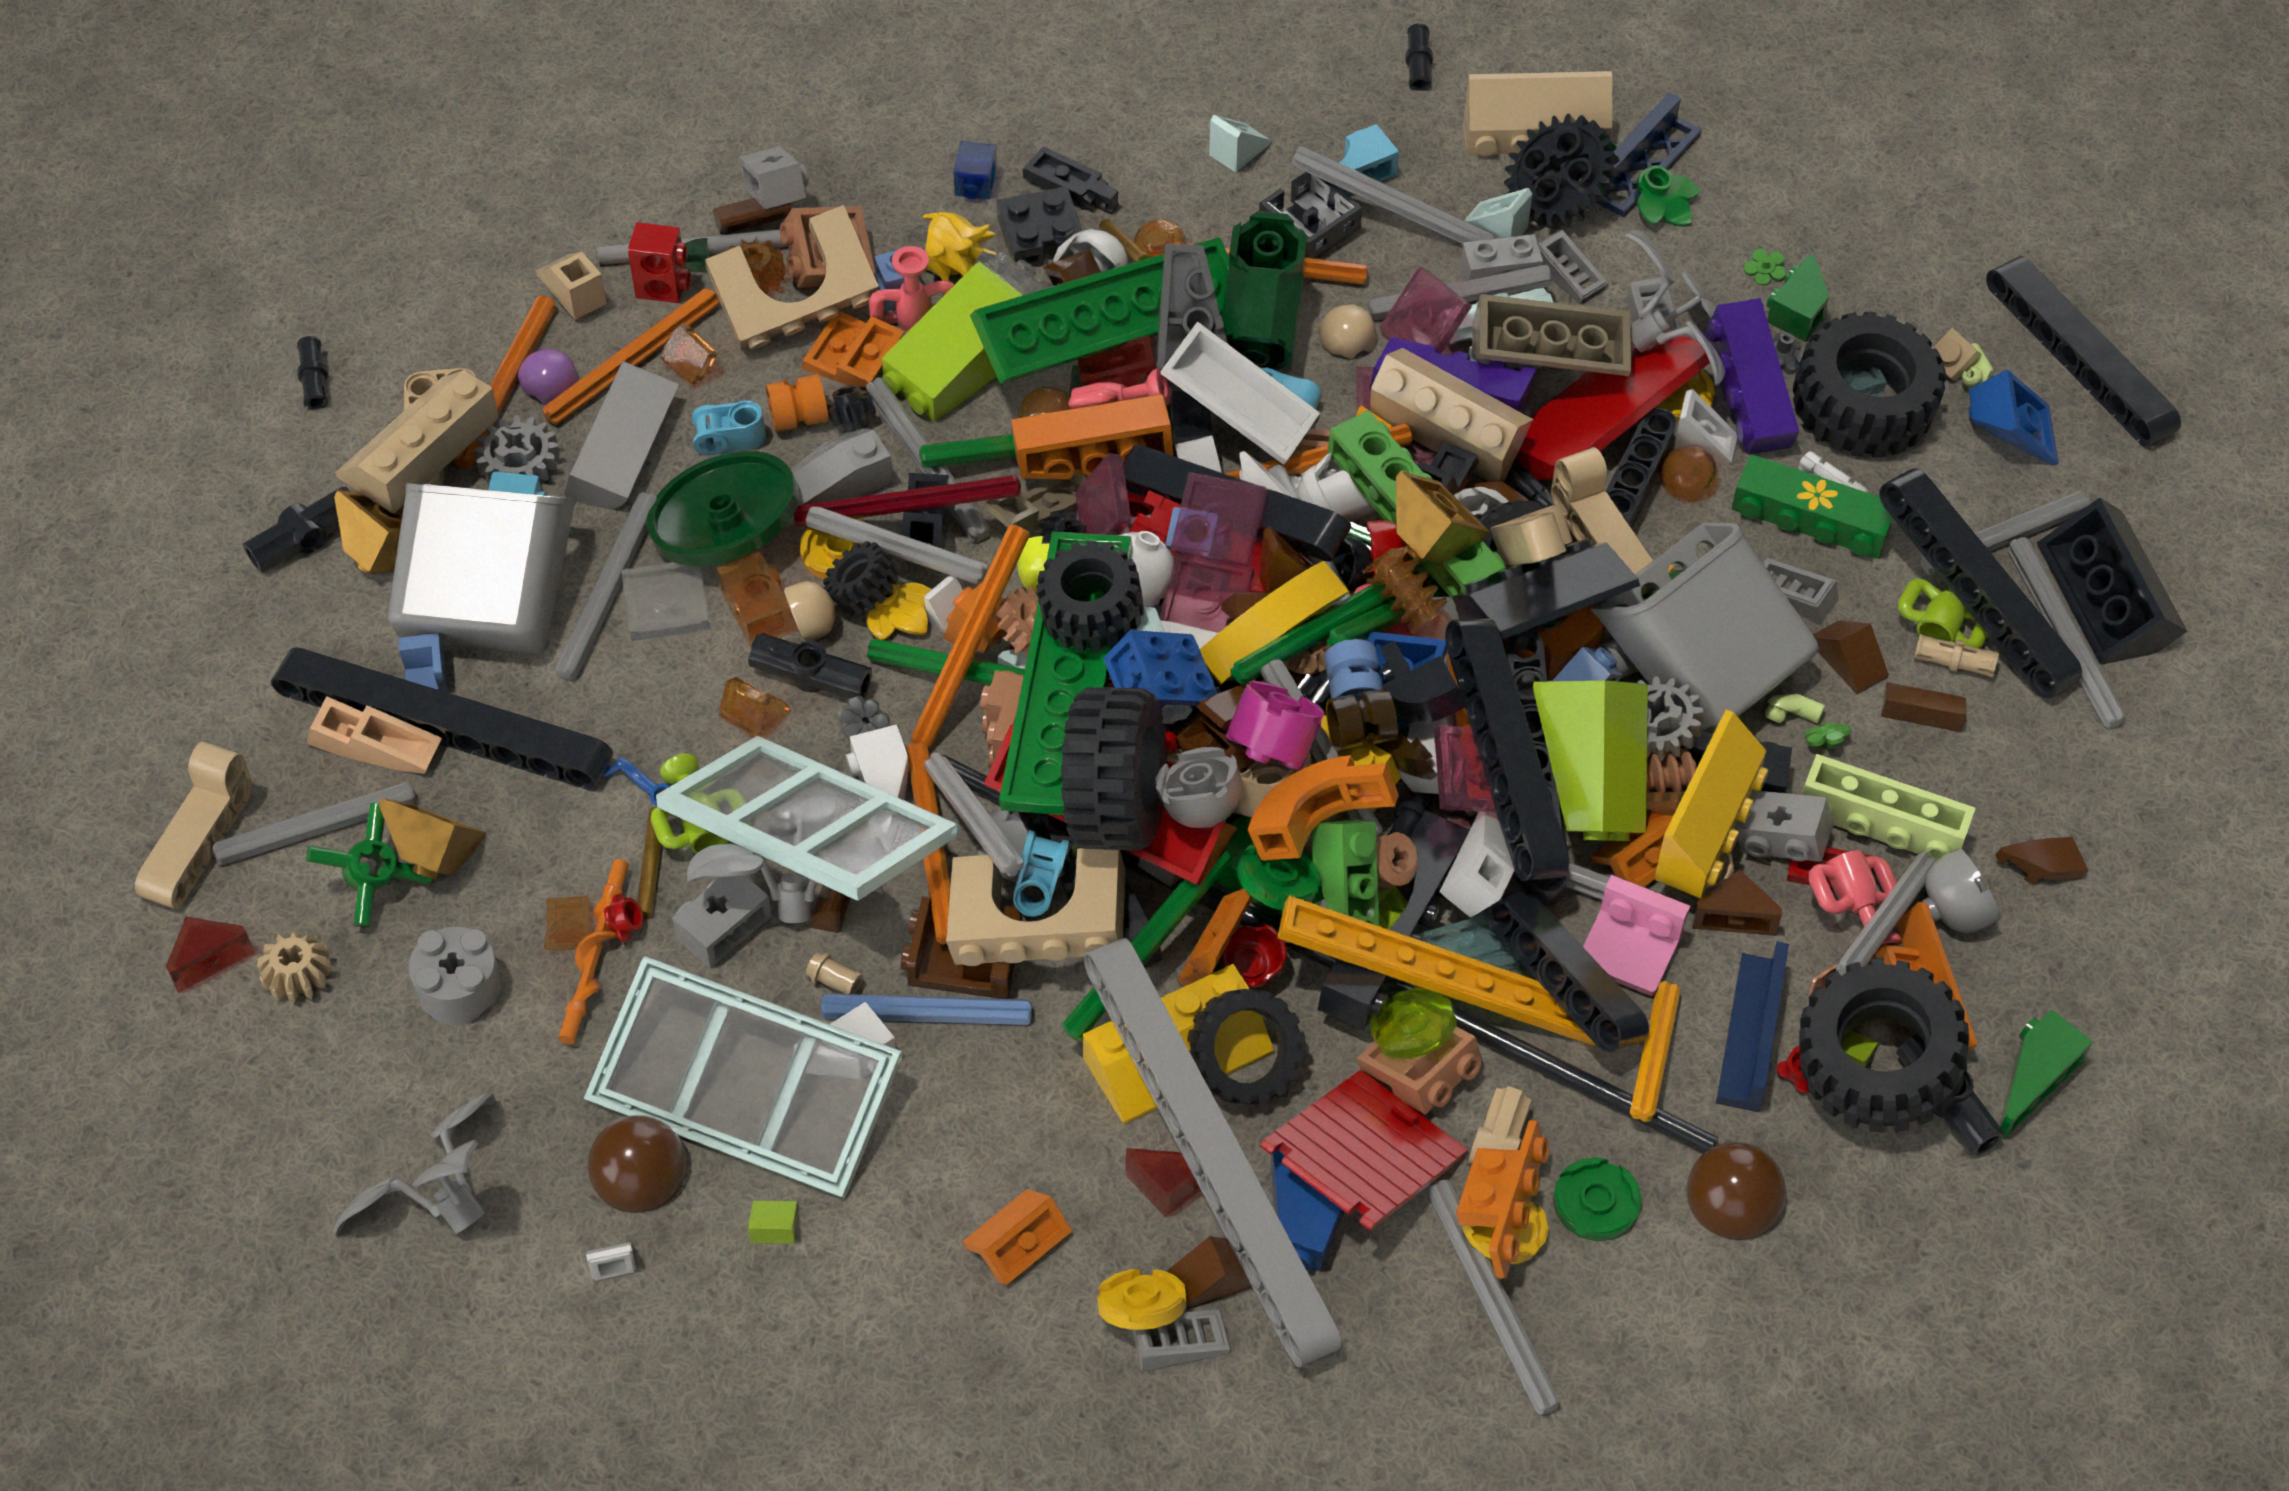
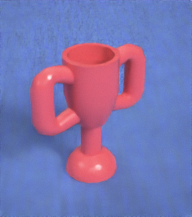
[869,246,954,332]
[1068,368,1170,409]
[1809,850,1903,957]

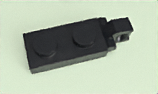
[1022,147,1119,214]

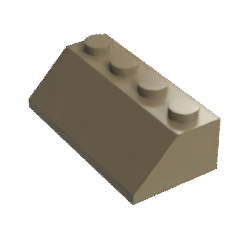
[1472,294,1631,376]

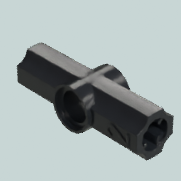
[242,486,350,572]
[748,633,873,699]
[1896,1033,2004,1155]

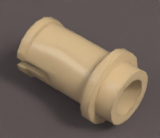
[806,953,863,994]

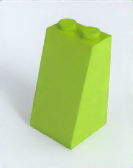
[882,261,1022,422]
[1533,680,1648,841]

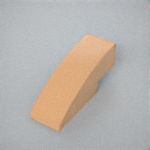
[306,697,442,774]

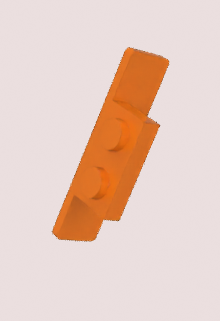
[1875,902,1977,1053]
[1456,1120,1549,1278]

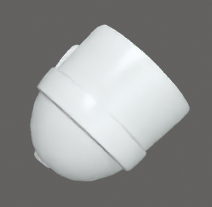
[1296,452,1376,522]

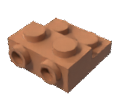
[780,206,875,288]
[980,670,1023,768]
[1357,1005,1483,1115]

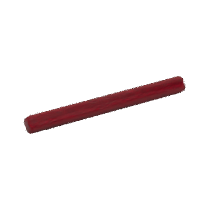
[793,475,1021,527]

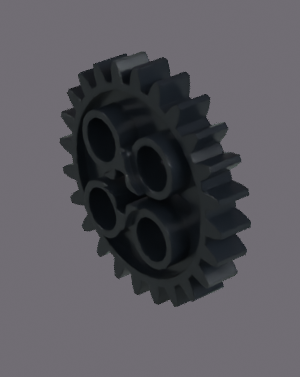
[1504,113,1620,229]

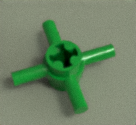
[306,802,432,928]

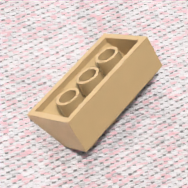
[1463,71,1612,156]
[1370,348,1533,483]
[335,370,499,514]

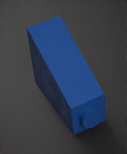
[1270,1150,1344,1272]

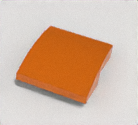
[802,311,904,387]
[1177,888,1252,986]

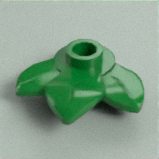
[1637,166,1700,226]

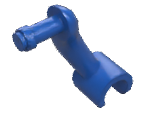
[603,757,670,806]

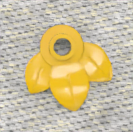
[866,583,932,641]

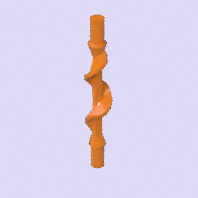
[558,859,629,1045]

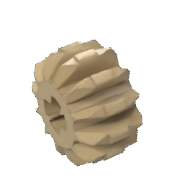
[257,929,332,1004]

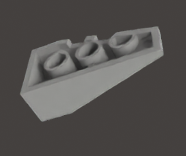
[785,428,893,527]

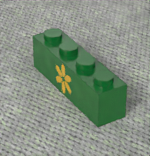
[1731,454,1894,559]

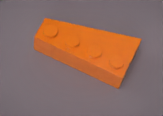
[1011,394,1173,480]

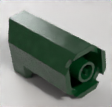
[1222,211,1307,373]

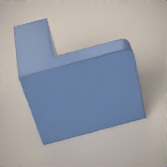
[398,633,447,692]

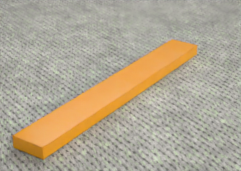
[1277,896,1596,1046]

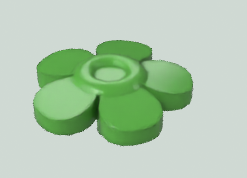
[1744,248,1786,285]
[1804,722,1851,749]

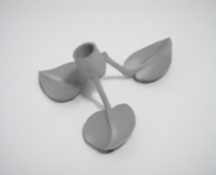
[1625,230,1725,385]
[687,800,883,923]
[333,1091,496,1237]

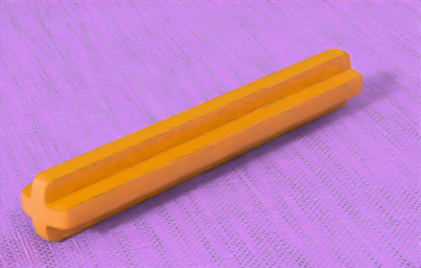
[1630,981,1681,1122]

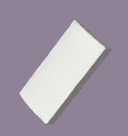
[1160,322,1320,465]

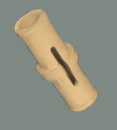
[1914,634,1999,677]

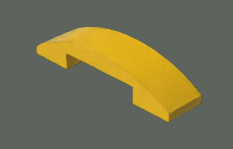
[1200,561,1349,686]

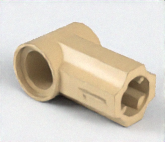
[1468,1086,1532,1164]

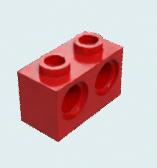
[627,222,691,303]

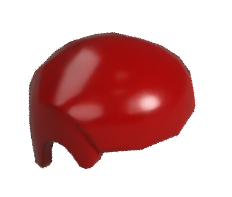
[1366,520,1409,580]
[1221,925,1287,989]

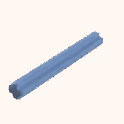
[821,994,1032,1025]

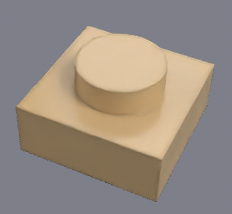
[1932,328,1982,381]

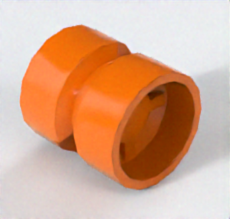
[765,374,828,432]

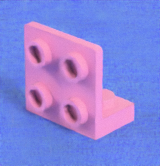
[1583,875,1690,996]

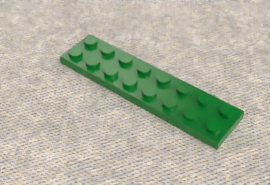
[970,237,1229,384]
[999,532,1133,815]

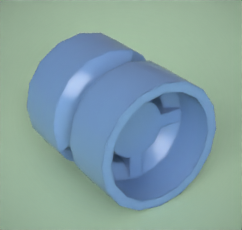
[1324,639,1383,700]

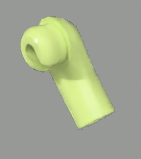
[1962,343,1993,390]
[1764,694,1825,724]

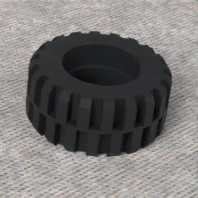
[1792,311,1946,458]
[1061,687,1167,851]
[1799,958,1969,1133]

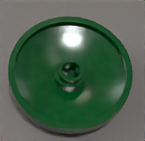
[647,451,799,566]

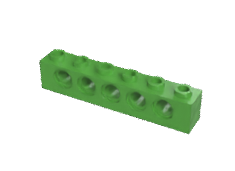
[1328,410,1506,601]

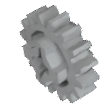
[474,415,560,484]
[1637,676,1704,761]

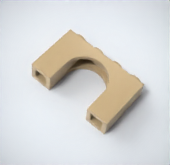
[705,205,879,350]
[946,848,1126,966]

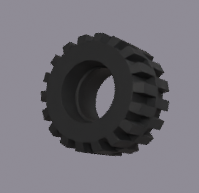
[1036,541,1144,653]

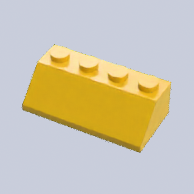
[1654,709,1769,898]
[1083,964,1274,1125]

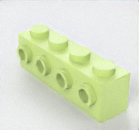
[1802,754,1976,860]

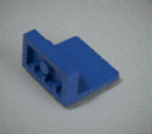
[1103,630,1218,710]

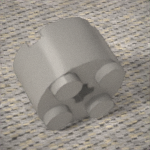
[409,927,501,1025]

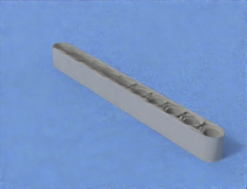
[1084,938,1342,1367]

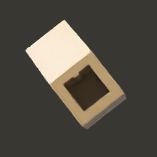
[536,252,607,320]

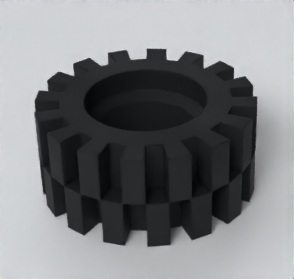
[823,541,900,616]

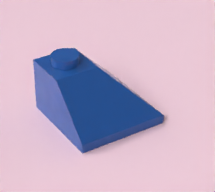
[1969,369,2059,465]

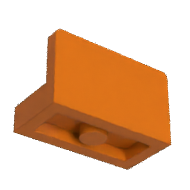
[1590,813,1673,887]
[962,1189,1072,1285]

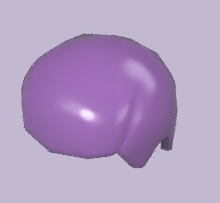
[518,349,579,405]

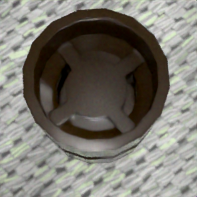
[1326,688,1398,751]

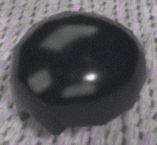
[1333,536,1374,595]

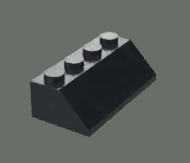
[2037,497,2188,665]
[1452,538,1640,639]

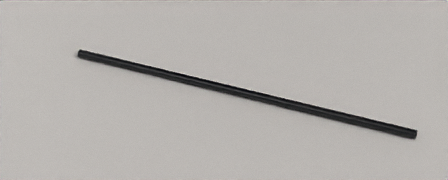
[942,755,1718,1153]

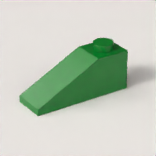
[1999,1009,2093,1140]

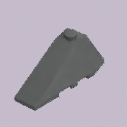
[1155,243,1228,390]

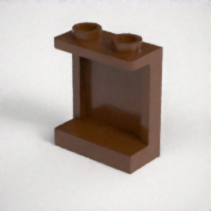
[901,896,1022,999]

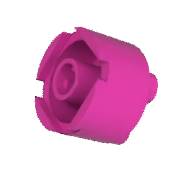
[1226,681,1324,770]

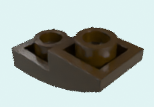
[1375,730,1438,780]

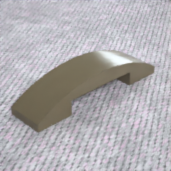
[984,474,1116,531]

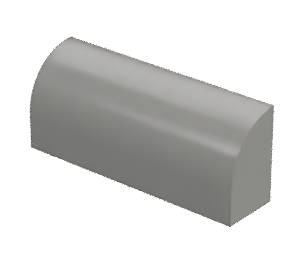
[564,361,679,509]

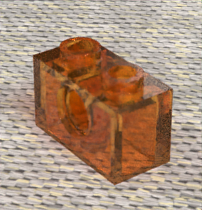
[716,551,794,647]

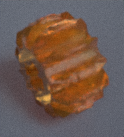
[729,237,786,296]

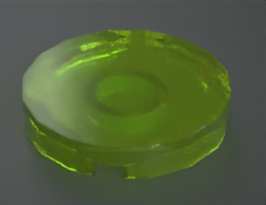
[1371,988,1456,1059]

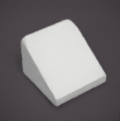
[1175,435,1222,473]
[924,575,963,633]
[586,1242,636,1281]

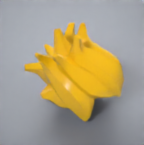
[923,212,996,281]

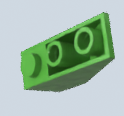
[1312,819,1379,926]

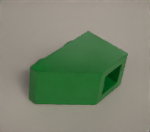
[1766,255,1829,342]

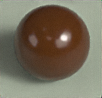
[588,1115,687,1213]
[1686,1142,1786,1240]

